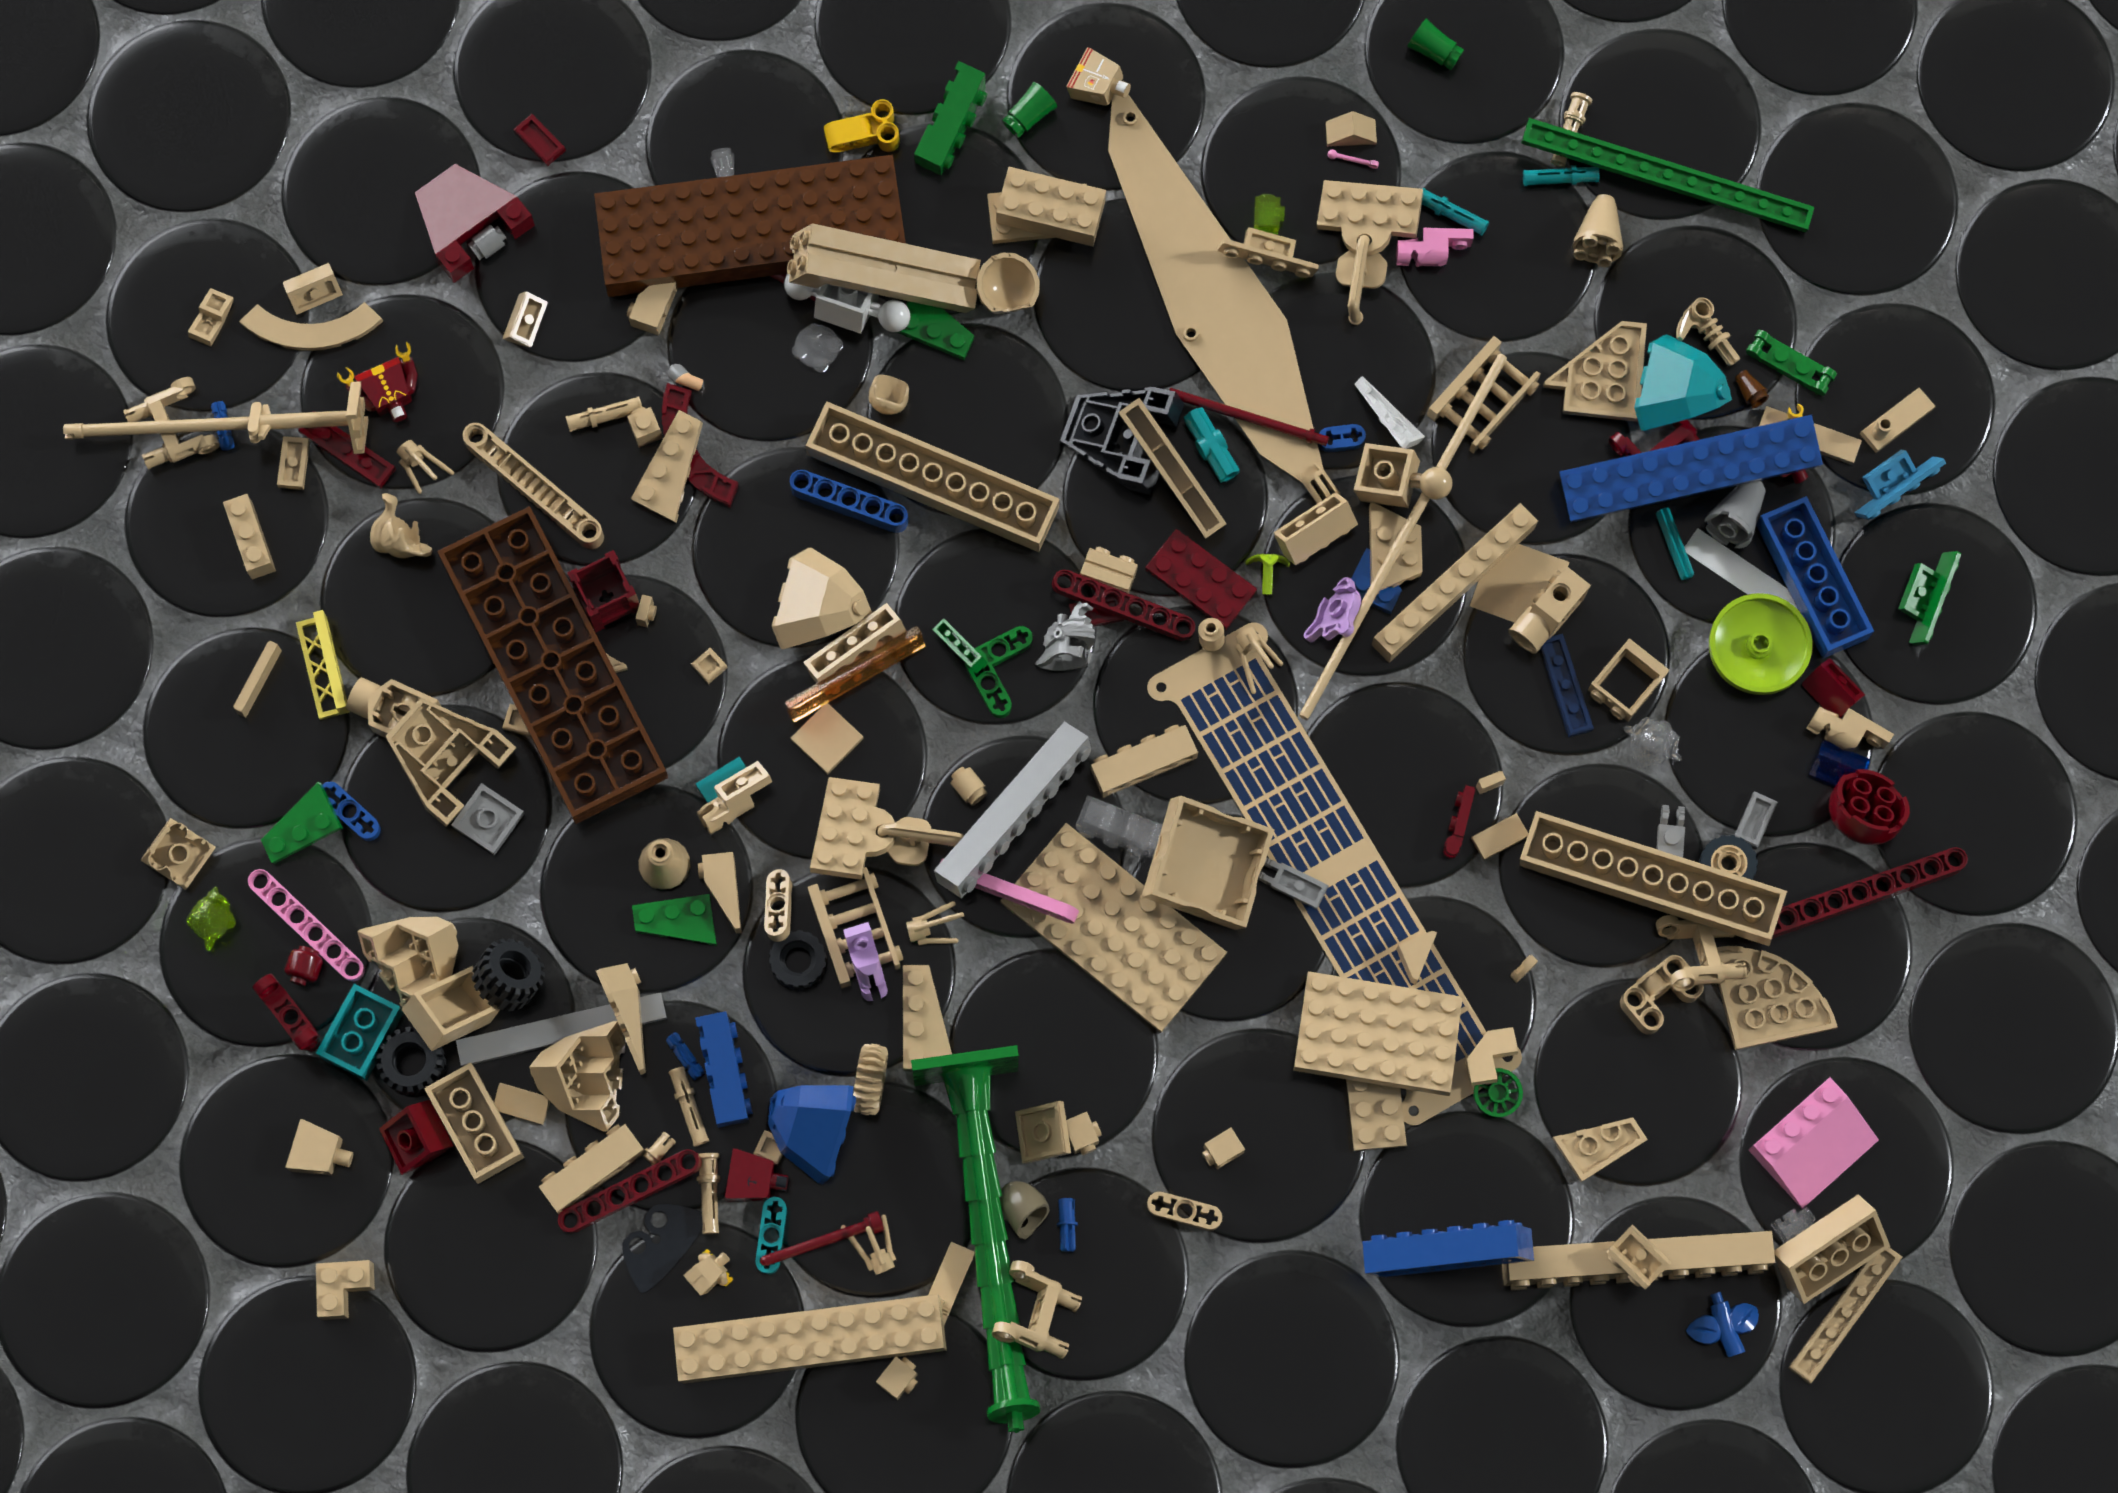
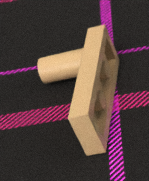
[1860,388,1935,453]

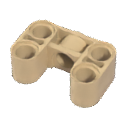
[1620,955,1704,1035]

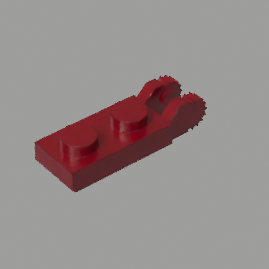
[1443,785,1475,859]

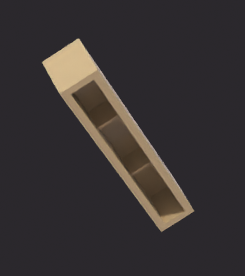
[1118,398,1227,538]

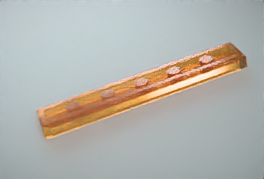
[785,626,925,722]

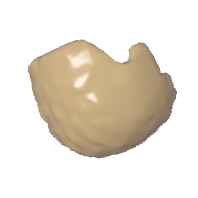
[868,375,909,415]

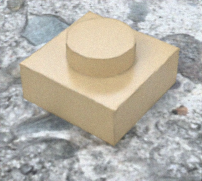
[635,595,657,627]

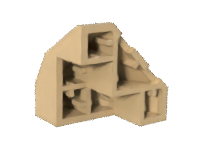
[772,548,872,649]
[357,917,459,1008]
[529,1021,626,1131]

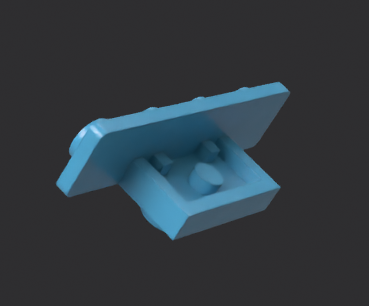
[1854,450,1946,520]

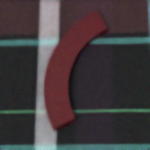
[662,383,739,507]

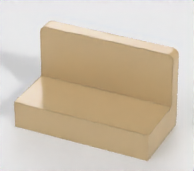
[283,263,343,315]

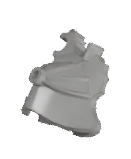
[1035,601,1095,671]

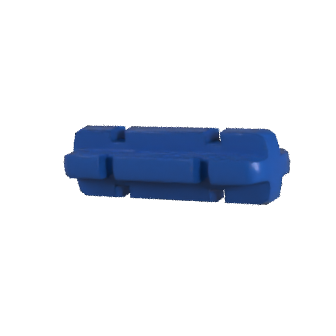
[211,401,235,451]
[666,1032,704,1080]

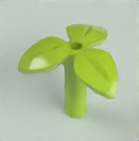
[1245,554,1290,594]

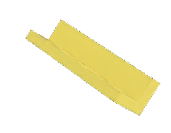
[296,610,350,720]

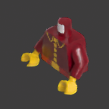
[337,342,418,422]

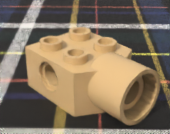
[1509,567,1591,653]
[346,677,441,738]

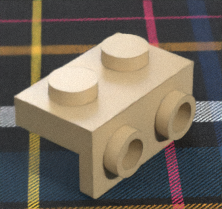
[1606,1224,1671,1289]

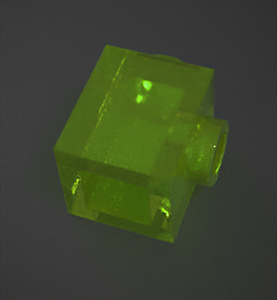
[1253,194,1285,235]

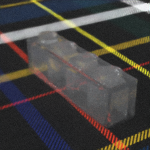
[1076,795,1163,862]

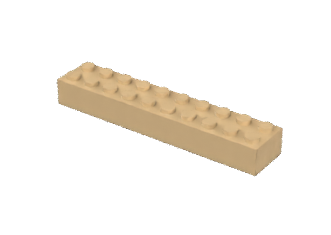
[806,401,1060,552]
[1520,811,1787,946]
[1502,1231,1775,1290]
[673,1294,947,1384]

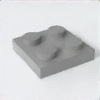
[451,783,525,855]

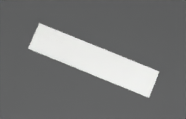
[1684,528,1797,608]

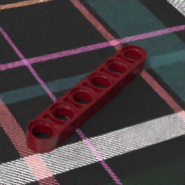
[1052,569,1195,641]
[558,1149,702,1233]

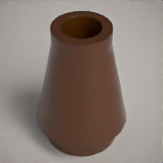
[1735,370,1769,408]

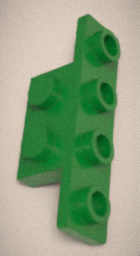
[1898,551,1961,645]

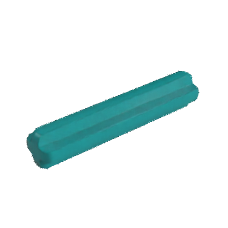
[1656,508,1694,580]

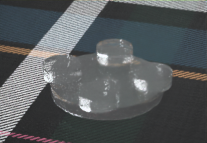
[792,323,842,373]

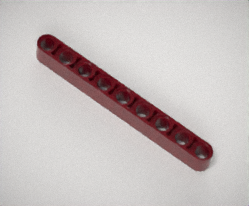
[1772,847,1968,939]

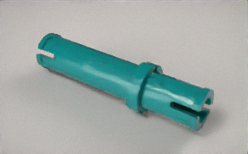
[1523,165,1599,186]
[1422,188,1489,236]

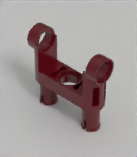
[1608,419,1700,457]
[253,973,320,1052]

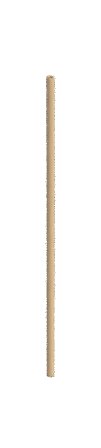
[1299,353,1507,720]

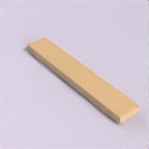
[1788,1247,1902,1384]

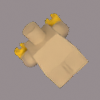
[683,1249,733,1296]

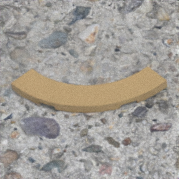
[239,302,383,351]

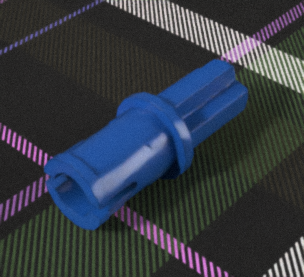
[1057,1198,1078,1252]

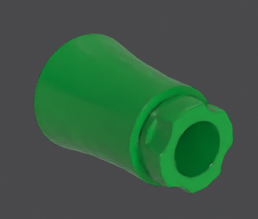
[1407,18,1464,70]
[1002,82,1058,138]

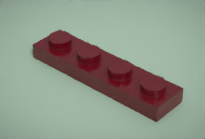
[298,411,396,489]

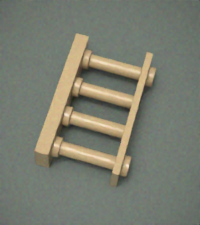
[1427,336,1540,453]
[808,867,903,989]

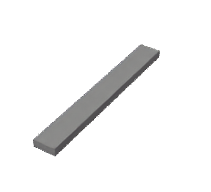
[456,992,667,1067]

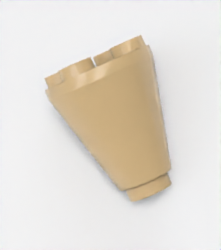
[1573,194,1623,267]
[638,838,690,890]

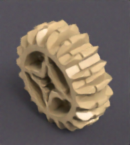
[853,1044,888,1115]

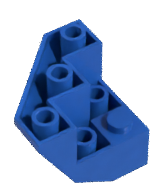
[768,1085,856,1184]

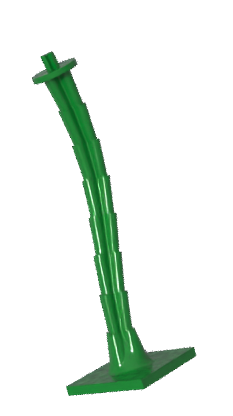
[911,1045,1041,1433]

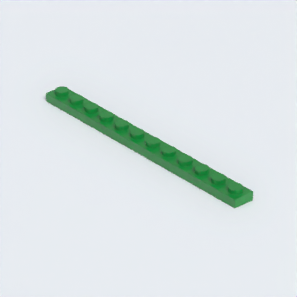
[1521,118,1814,233]

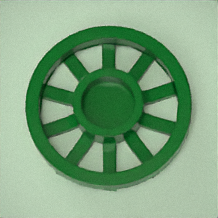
[1473,1068,1523,1118]

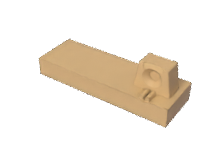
[928,1242,975,1325]

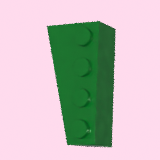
[914,61,988,175]

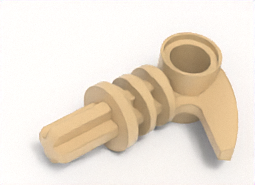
[1676,298,1740,366]

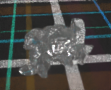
[1624,717,1681,769]

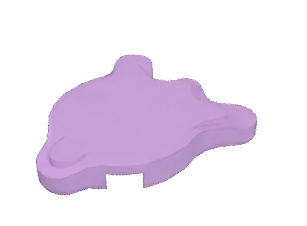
[1304,577,1361,643]

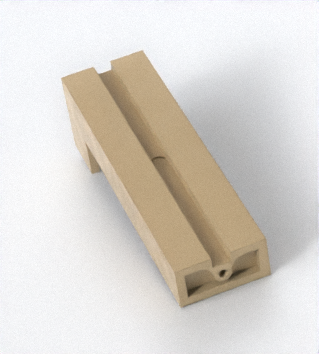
[787,223,981,313]

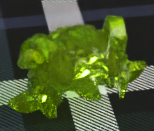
[186,886,236,951]

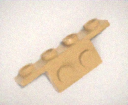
[1217,227,1319,278]

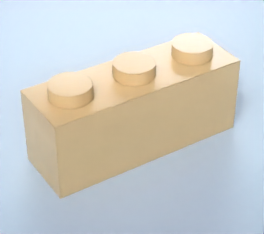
[1274,492,1358,565]
[223,494,276,579]

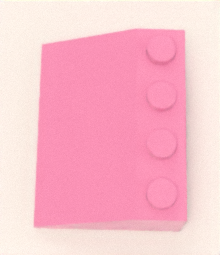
[1748,1077,1879,1209]

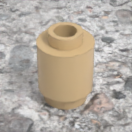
[1198,618,1225,651]
[950,767,988,806]

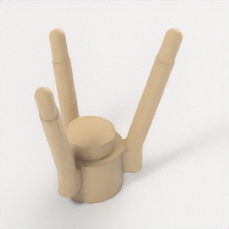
[397,440,454,494]
[1235,627,1283,694]
[906,901,964,946]
[841,1214,896,1275]

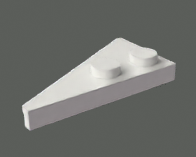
[1355,376,1425,449]

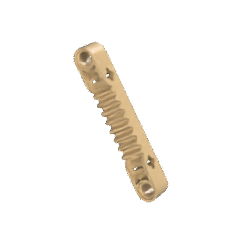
[463,423,604,550]

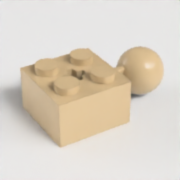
[1354,443,1452,508]

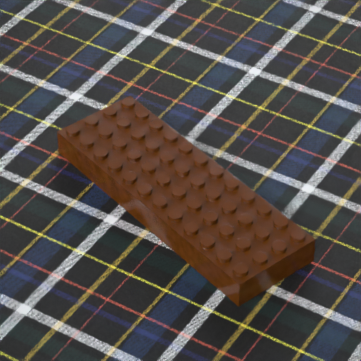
[594,155,906,297]
[437,506,668,824]

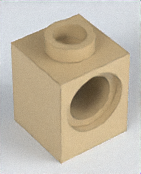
[1202,1128,1245,1169]

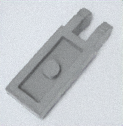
[1656,805,1685,858]
[1258,857,1329,910]

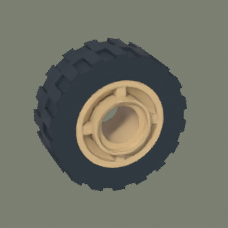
[1699,835,1758,880]

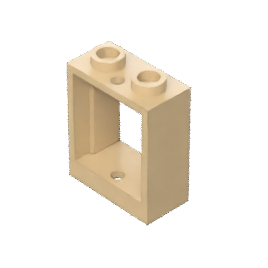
[1588,638,1669,722]

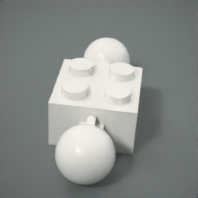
[784,274,910,334]

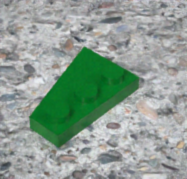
[261,782,343,864]

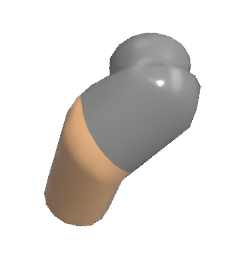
[668,364,703,391]

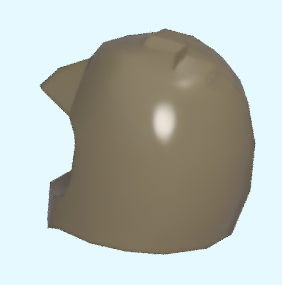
[999,1181,1050,1239]

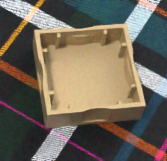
[1142,796,1275,930]

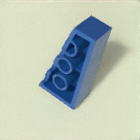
[695,1011,753,1128]

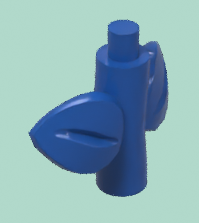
[1686,1292,1759,1357]

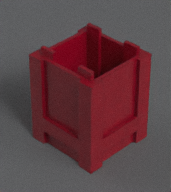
[567,550,639,633]

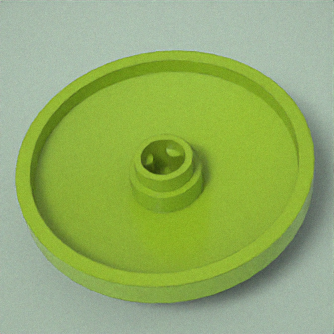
[1709,593,1812,695]

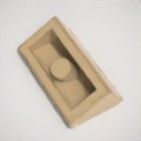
[503,292,548,348]
[494,1083,551,1125]

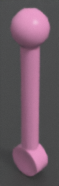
[1328,150,1379,169]

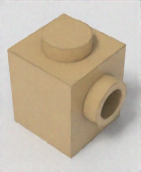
[627,407,663,448]
[1066,1112,1102,1155]
[876,1357,918,1400]

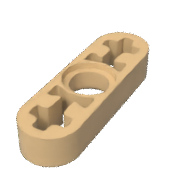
[764,869,792,942]
[1147,1192,1222,1231]

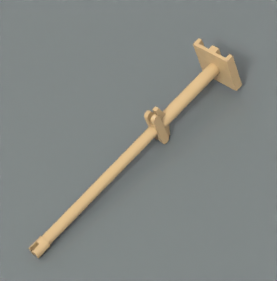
[63,381,369,454]

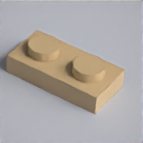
[277,436,310,490]

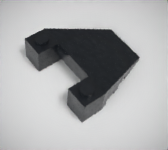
[1060,387,1184,495]

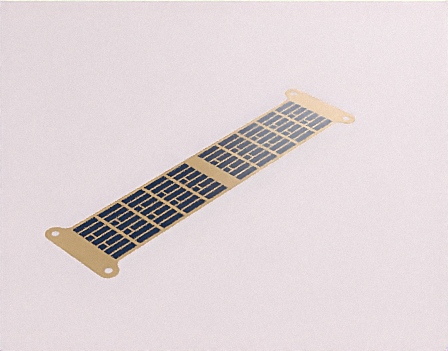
[1147,623,1522,1125]

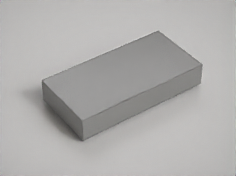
[1734,791,1778,849]

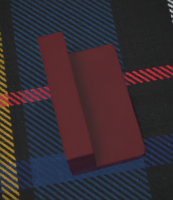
[1802,658,1865,718]

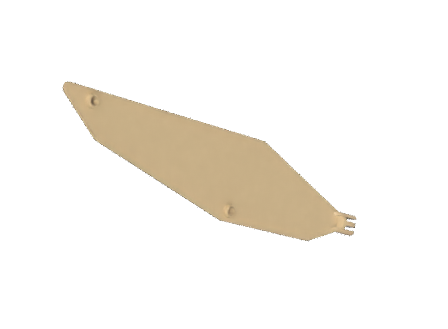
[1108,94,1340,504]

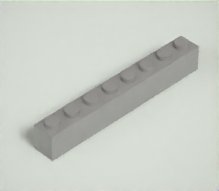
[934,721,1091,899]

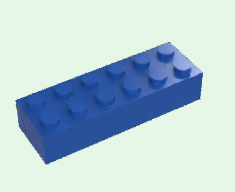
[1756,496,1874,659]
[1362,1220,1534,1277]

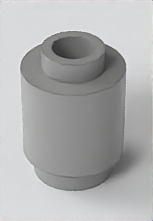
[468,225,506,260]

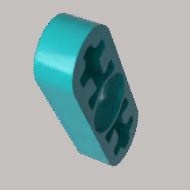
[756,1197,787,1275]

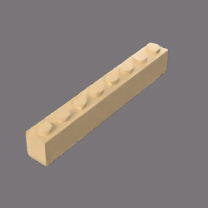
[1371,503,1538,663]

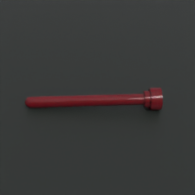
[760,1211,884,1266]

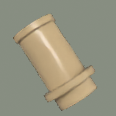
[643,1131,676,1165]

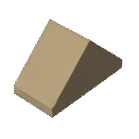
[1326,111,1377,146]
[1396,931,1437,985]

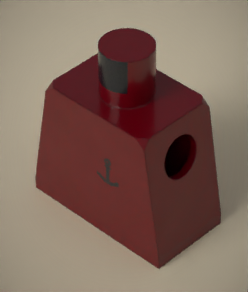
[725,1148,788,1202]

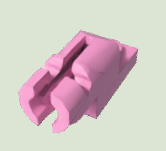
[1396,228,1473,267]

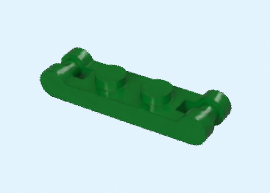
[1746,330,1837,396]

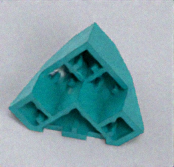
[1634,334,1732,431]

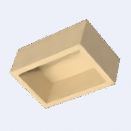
[402,966,500,1051]

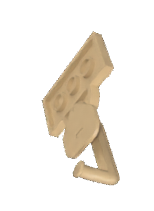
[1317,180,1423,325]
[810,777,964,880]

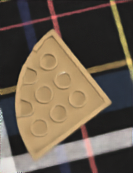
[1717,946,1838,1050]

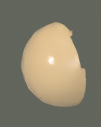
[976,253,1040,314]

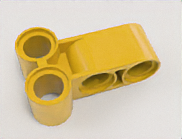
[824,99,900,153]

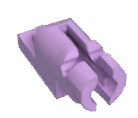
[843,922,888,1001]

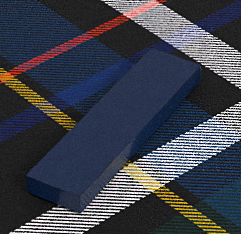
[1540,633,1594,738]

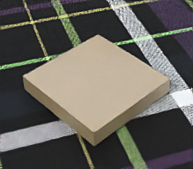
[791,702,864,775]
[1015,1101,1071,1164]

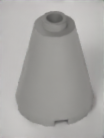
[1705,480,1766,548]

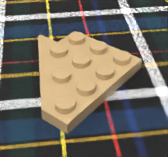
[1543,321,1647,422]

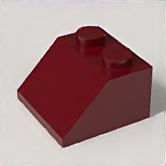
[379,1099,454,1175]

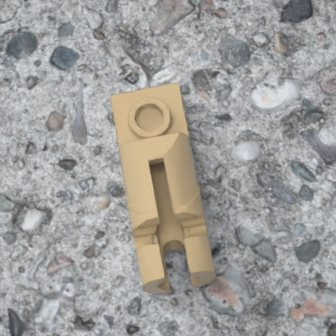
[1806,707,1894,752]
[697,761,772,835]

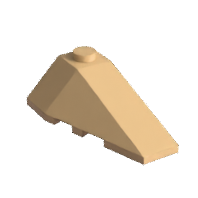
[596,963,646,1075]

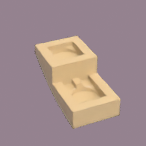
[188,288,233,346]

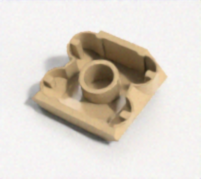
[141,818,215,890]

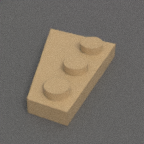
[1552,1117,1648,1182]

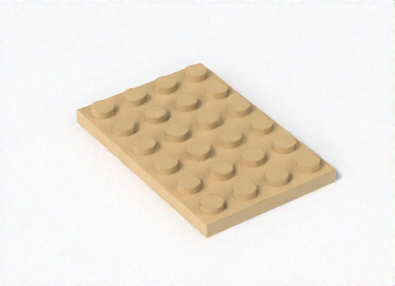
[1293,971,1463,1096]

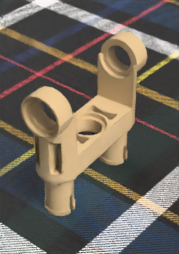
[123,377,220,470]
[1656,915,1747,992]
[992,1261,1082,1359]

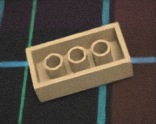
[996,167,1106,246]
[424,1062,525,1184]
[1774,1194,1890,1304]

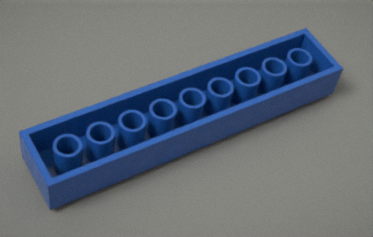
[1559,415,1823,523]

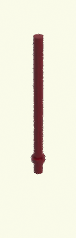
[1169,388,1329,446]

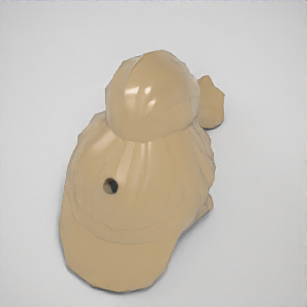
[370,493,433,558]

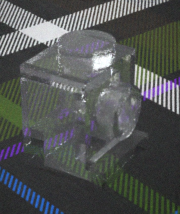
[1771,1207,1815,1244]

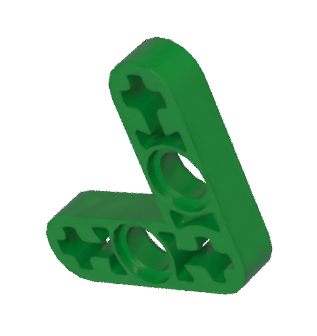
[965,626,1033,718]

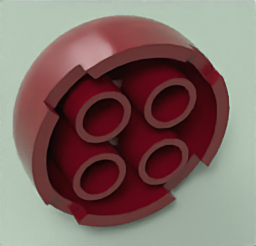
[1829,769,1910,845]

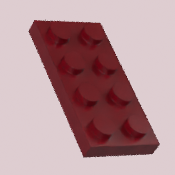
[1145,529,1257,630]

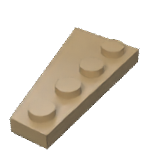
[631,410,703,523]
[903,965,952,1070]

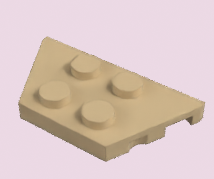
[1369,503,1423,594]

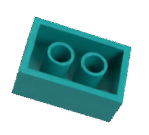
[316,984,404,1082]

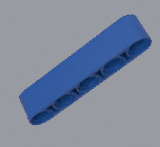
[790,470,908,533]

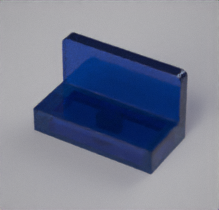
[1809,740,1870,785]

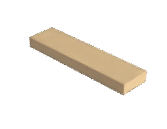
[1759,406,1862,465]

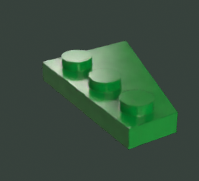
[896,301,974,360]
[632,894,717,946]

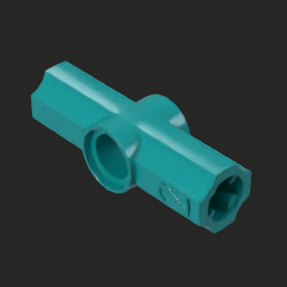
[1183,407,1240,483]

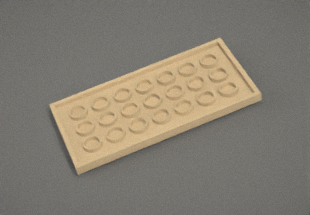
[1000,823,1227,1033]

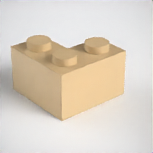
[316,1260,375,1320]

